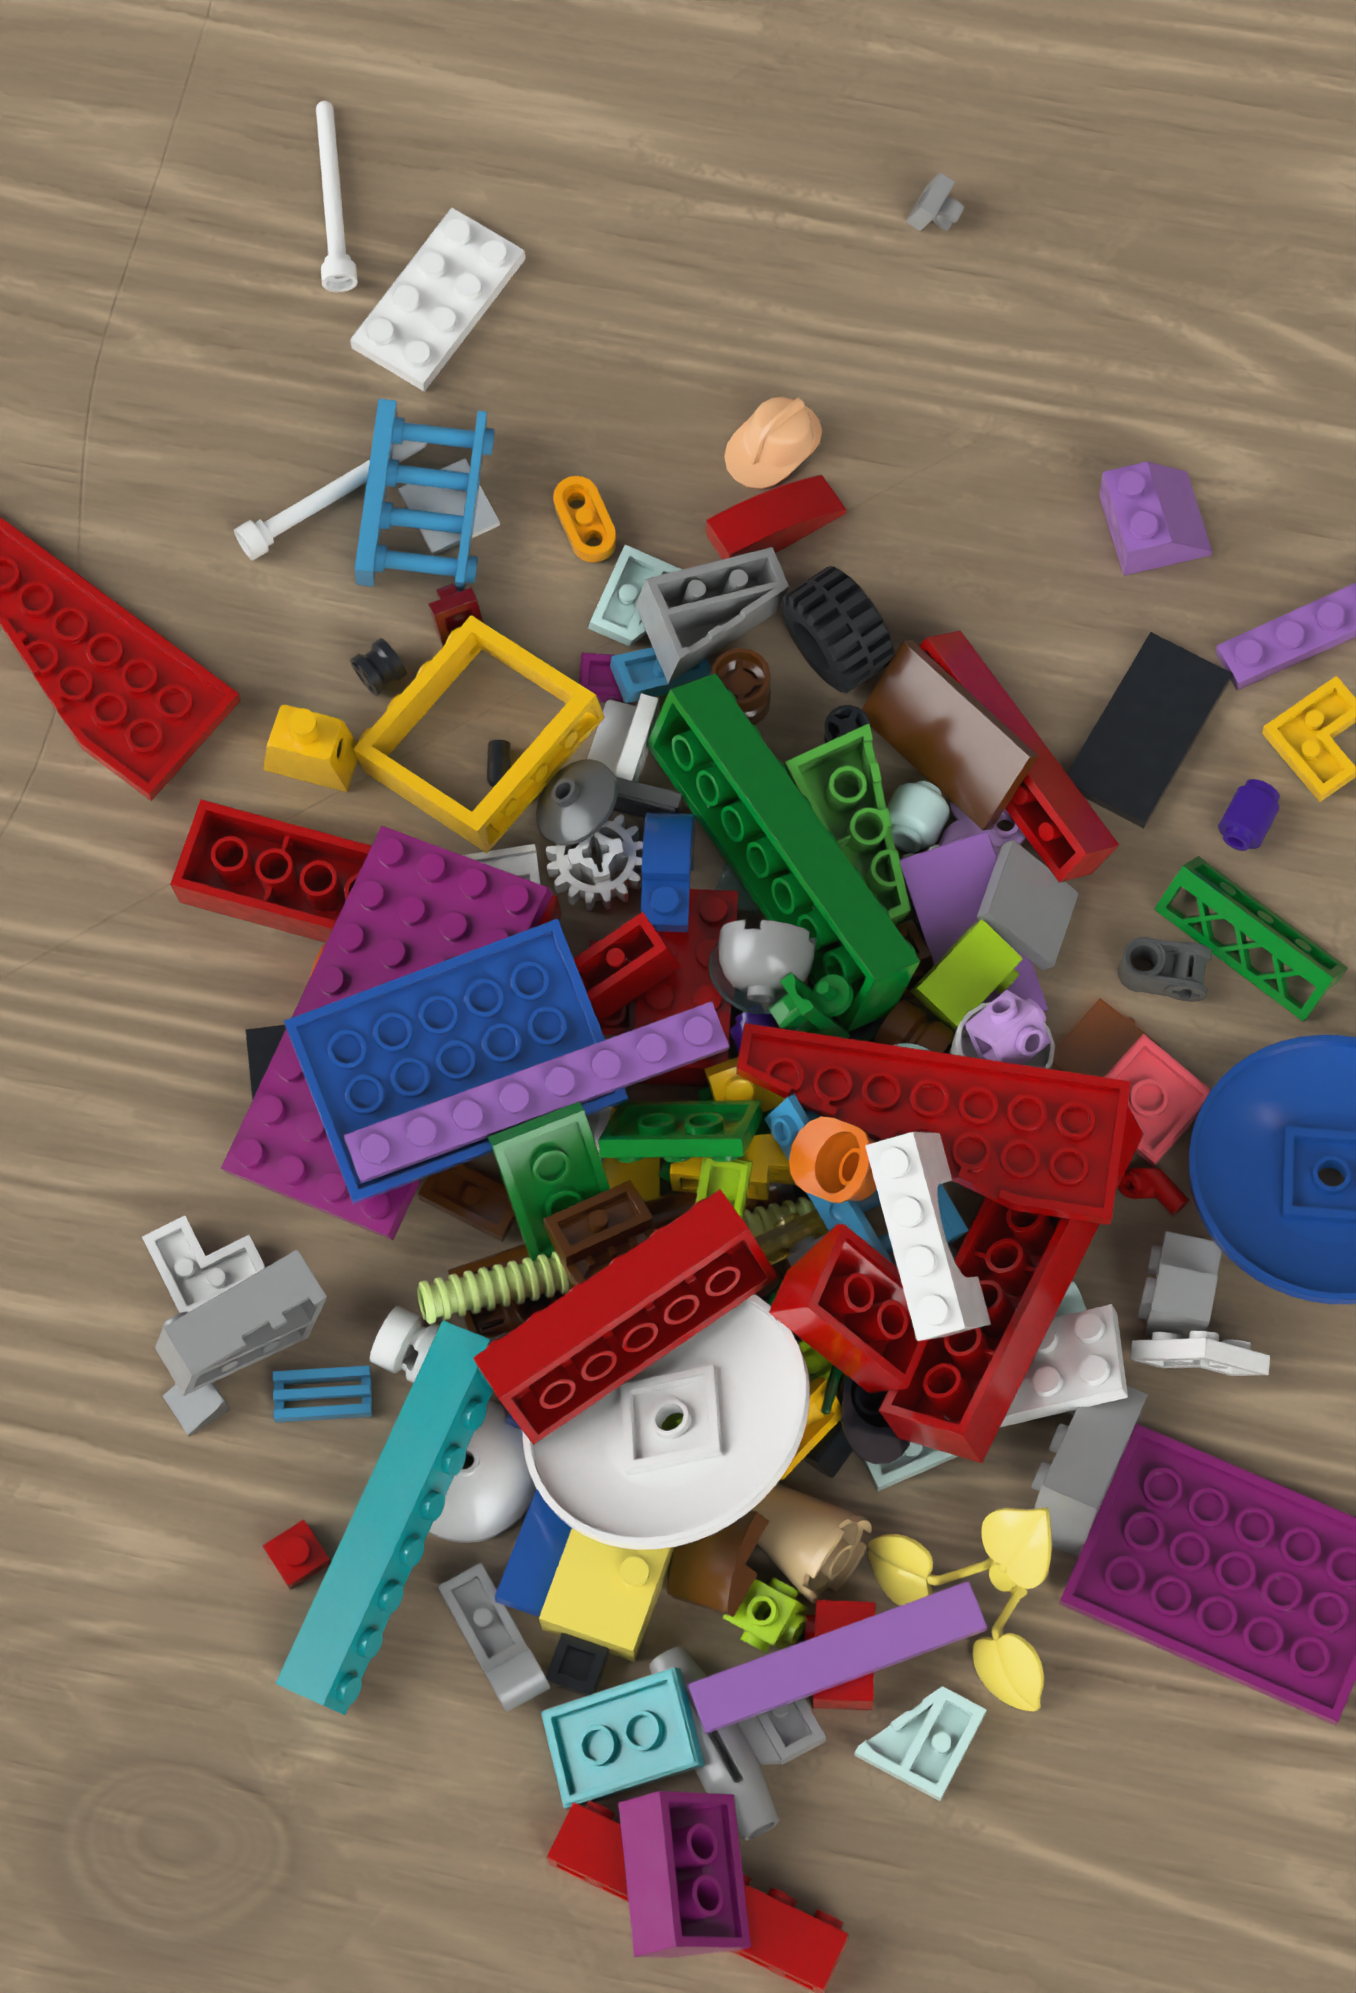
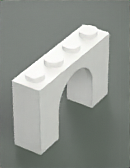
[865,1132,991,1341]

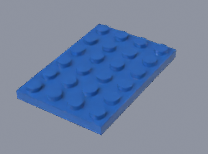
[284,919,628,1205]

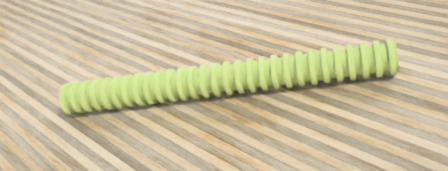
[417,1197,829,1324]

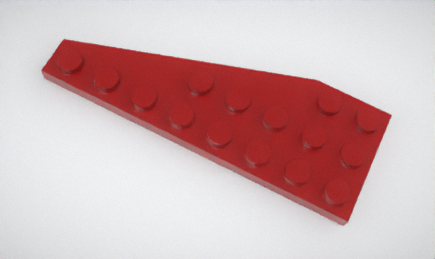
[0,517,241,801]
[737,1023,1131,1225]

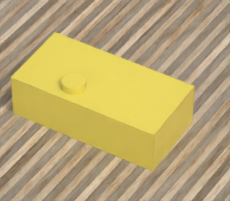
[539,1528,675,1662]

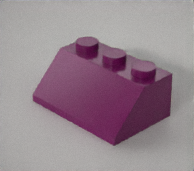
[619,1791,751,1958]

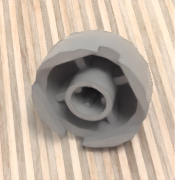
[718,920,816,1003]

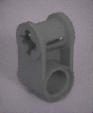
[1118,937,1212,1002]

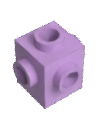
[965,990,1051,1065]

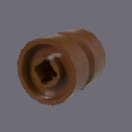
[711,648,771,725]
[873,998,956,1054]

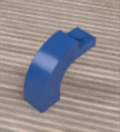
[641,813,695,932]

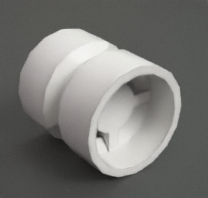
[370,1305,440,1383]

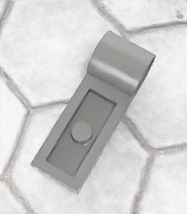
[438,1563,550,1713]

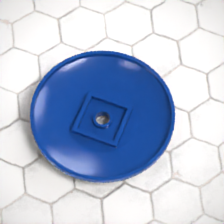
[1188,1035,1356,1304]

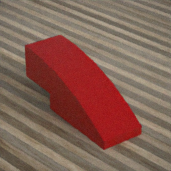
[706,475,846,560]

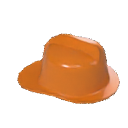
[789,1117,877,1203]

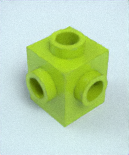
[723,1577,808,1653]

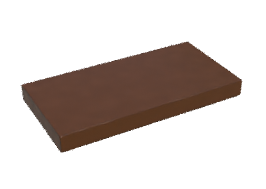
[861,640,1038,830]

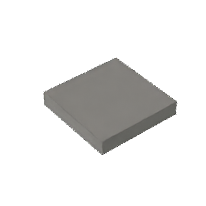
[976,840,1079,971]

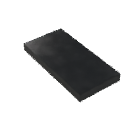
[1067,632,1232,829]

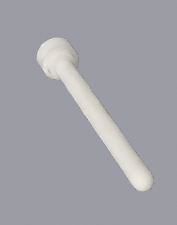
[316,101,357,292]
[234,440,427,561]

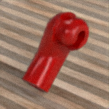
[1118,1168,1190,1216]

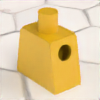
[263,705,358,792]

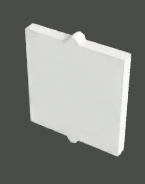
[398,458,500,556]

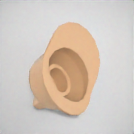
[724,397,822,489]

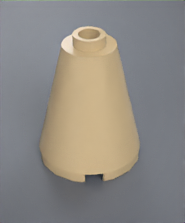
[751,1483,872,1603]

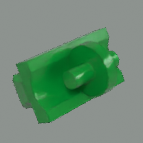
[769,972,854,1038]

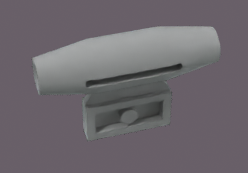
[649,1646,826,1841]

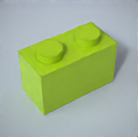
[910,919,1023,1029]

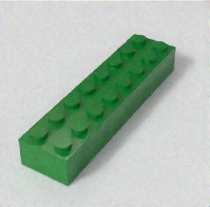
[646,673,920,1032]

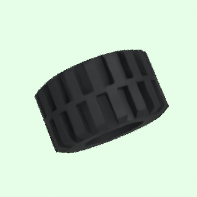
[781,566,895,694]

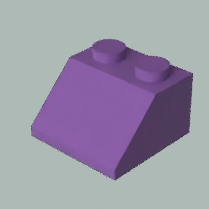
[1099,462,1212,576]

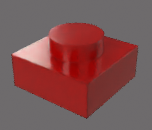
[262,1519,331,1590]

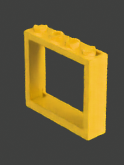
[353,615,605,853]

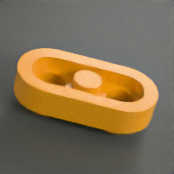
[553,476,617,563]

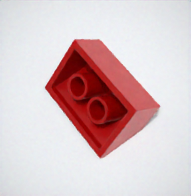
[769,1223,928,1393]

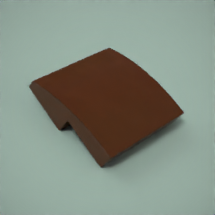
[544,1180,655,1286]
[667,1510,769,1617]

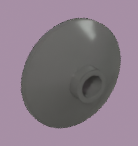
[536,759,618,845]

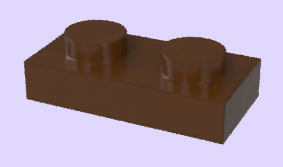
[418,1164,516,1242]

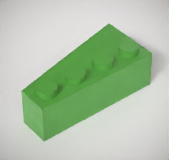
[784,724,911,925]

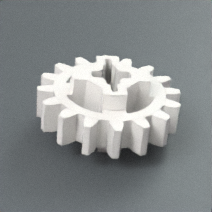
[546,814,643,911]

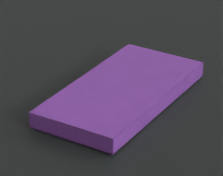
[900,831,1048,1031]

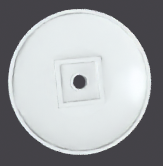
[522,1294,810,1550]

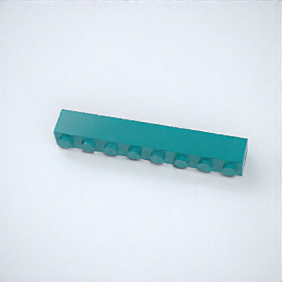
[275,1320,493,1715]

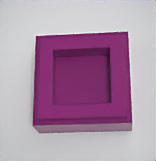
[579,653,624,703]

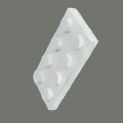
[350,208,526,392]

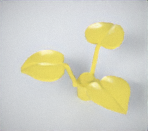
[867,1508,1052,1711]

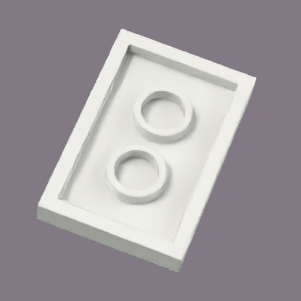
[1000,1304,1128,1427]

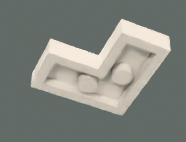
[142,1216,266,1313]
[1130,1331,1270,1376]

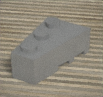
[635,547,789,684]
[155,1249,327,1396]
[1031,1385,1148,1557]

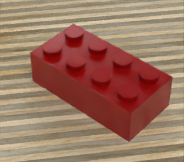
[634,888,739,1087]

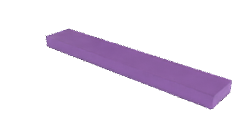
[687,1581,987,1734]

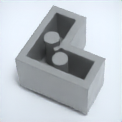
[1138,1231,1222,1339]

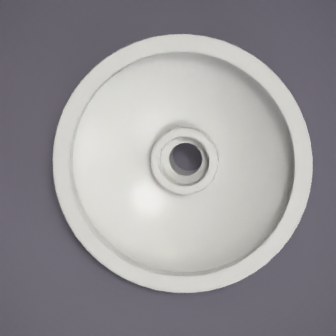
[429,1401,536,1543]

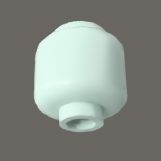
[886,781,950,853]

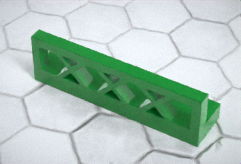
[1154,856,1348,1022]

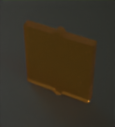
[1052,998,1161,1077]

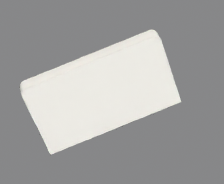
[587,694,660,783]

